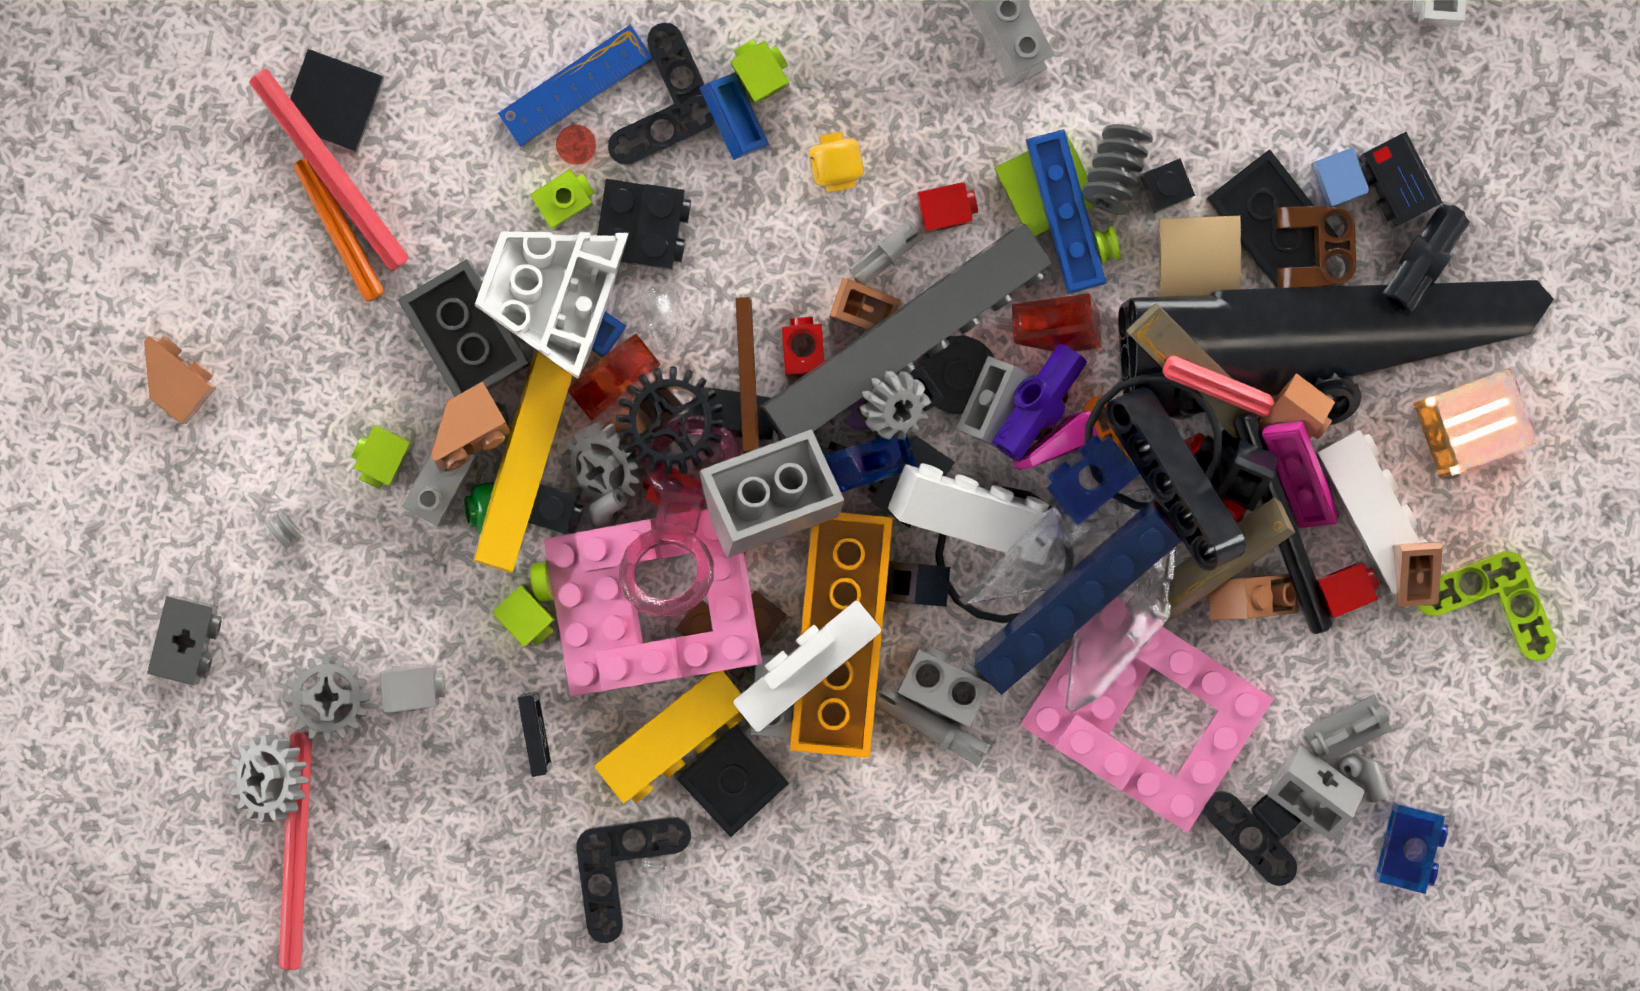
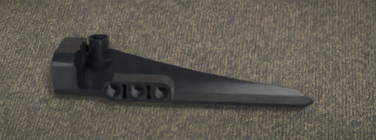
[1118,280,1554,420]

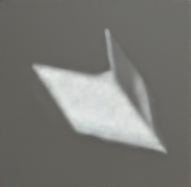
[959,488,1177,713]

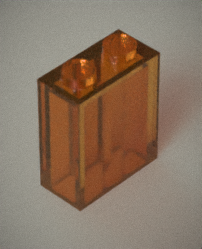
[1413,368,1537,478]

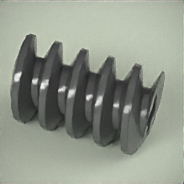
[1082,124,1153,215]

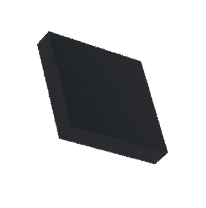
[290,49,384,152]
[517,691,552,777]
[677,725,789,837]

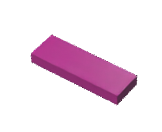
[1262,421,1339,528]

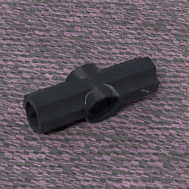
[1380,203,1470,317]

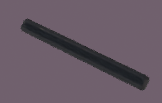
[1232,412,1332,634]

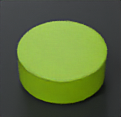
[530,561,554,602]

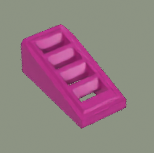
[1013,410,1100,470]

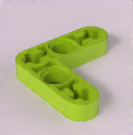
[1416,551,1556,661]

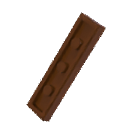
[736,297,759,454]

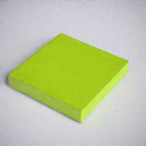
[994,132,1095,237]

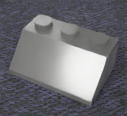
[700,429,844,558]

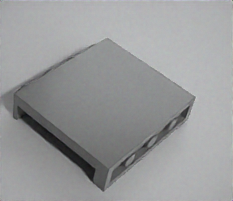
[966,0,1055,87]

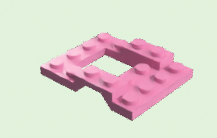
[544,509,763,697]
[1019,597,1274,833]

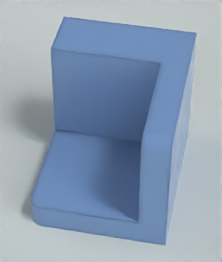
[1311,147,1369,207]

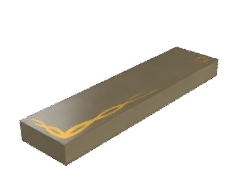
[1126,303,1258,438]
[1148,498,1295,621]

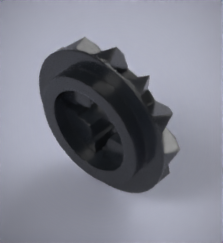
[1313,373,1362,425]

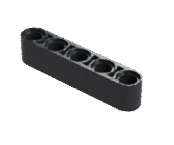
[1105,387,1246,571]

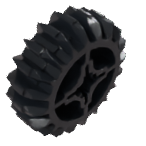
[616,366,725,476]

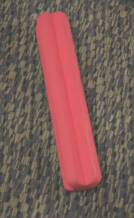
[1162,356,1274,417]

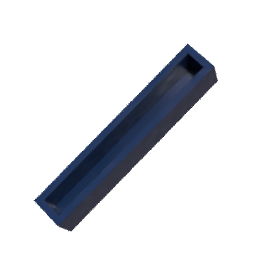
[974,498,1182,695]

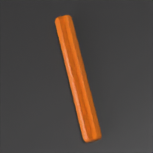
[294,157,384,302]

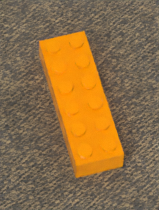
[790,512,893,758]

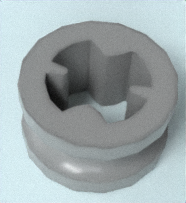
[265,509,303,549]

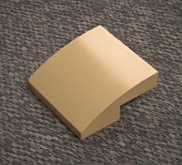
[1159,216,1241,297]

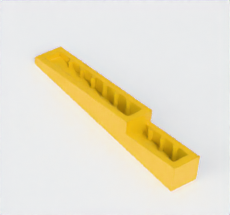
[473,349,573,574]

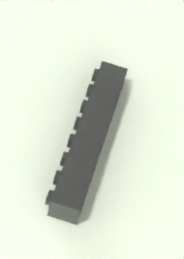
[759,224,1052,440]

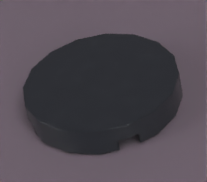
[920,335,994,414]

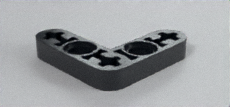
[608,22,715,166]
[576,816,691,943]

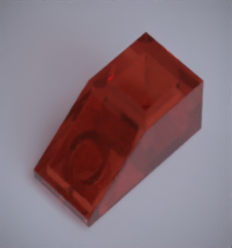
[568,333,661,421]

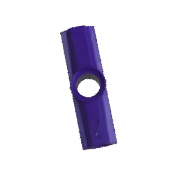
[992,343,1087,462]

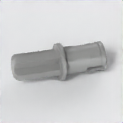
[849,219,924,285]

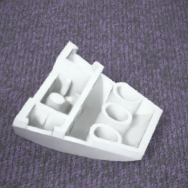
[475,232,628,379]

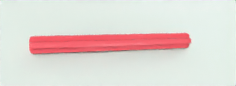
[249,69,409,271]
[279,732,312,970]

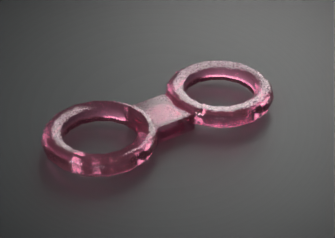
[619,416,740,618]

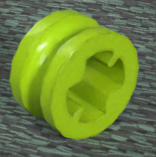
[1093,226,1121,265]

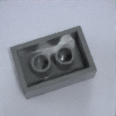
[398,259,531,397]

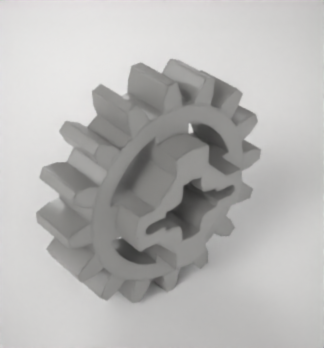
[562,422,647,502]
[283,655,370,742]
[229,735,308,823]

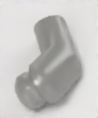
[1339,753,1390,802]

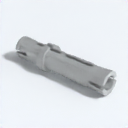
[875,684,991,767]

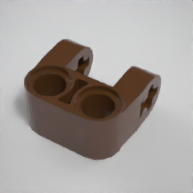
[1276,206,1356,288]

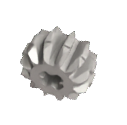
[860,371,931,440]

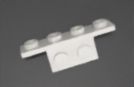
[734,601,881,732]

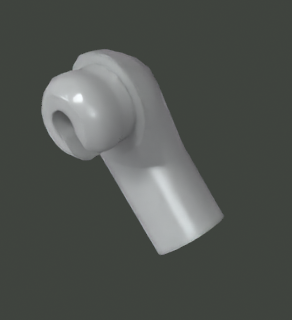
[588,489,627,529]

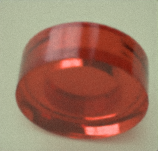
[556,125,597,165]

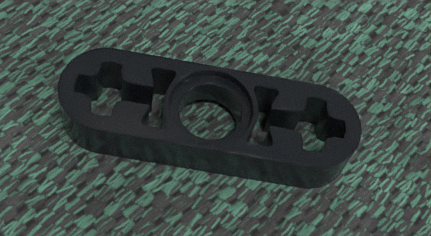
[1204,791,1297,886]

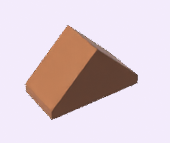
[829,277,901,331]
[1393,542,1443,607]

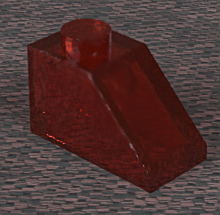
[1011,293,1102,352]

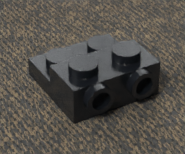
[597,179,691,270]

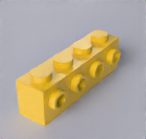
[594,670,745,804]

